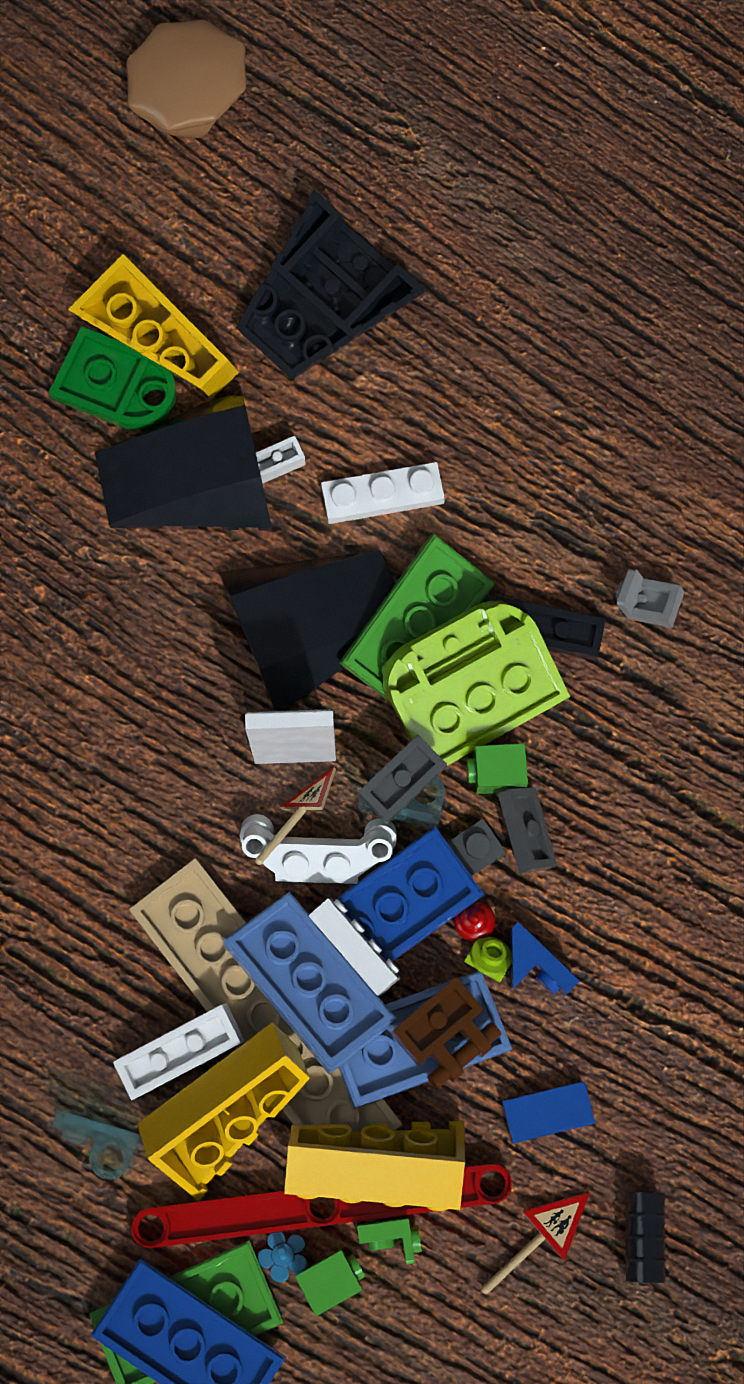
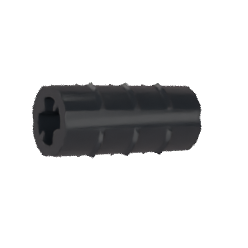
[624,1191,667,1283]

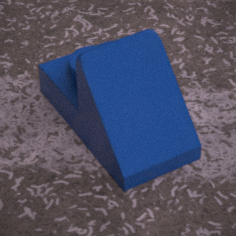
[509,922,579,996]

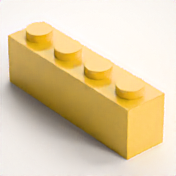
[68,254,239,400]
[137,1022,310,1201]
[284,1121,465,1211]

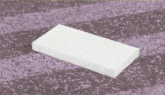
[245,709,336,764]

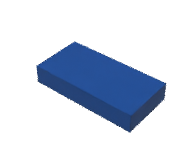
[502,1081,596,1144]

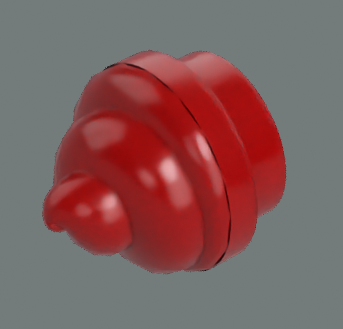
[454,900,496,942]

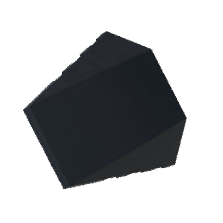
[236,190,426,380]
[95,386,272,531]
[218,550,395,711]

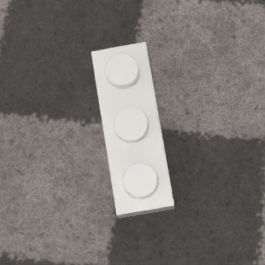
[321,462,445,524]
[113,1003,245,1101]

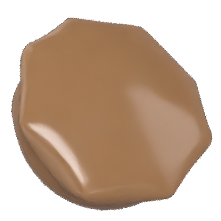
[127,19,247,138]

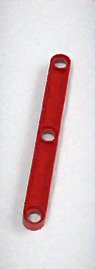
[131,1164,512,1248]

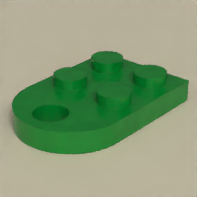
[48,326,176,430]

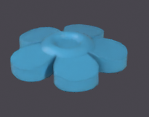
[258,1232,307,1283]

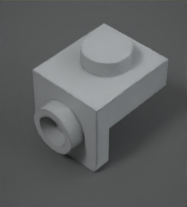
[616,568,685,628]

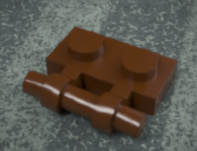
[390,977,501,1090]

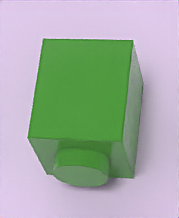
[466,743,528,794]
[295,1248,366,1317]

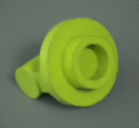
[464,937,512,983]

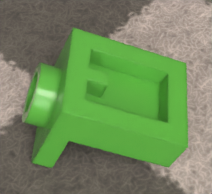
[357,1216,422,1265]

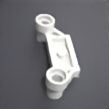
[240,814,397,884]

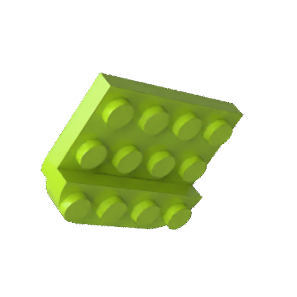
[382,600,570,766]

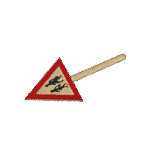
[255,767,336,865]
[481,1192,590,1294]

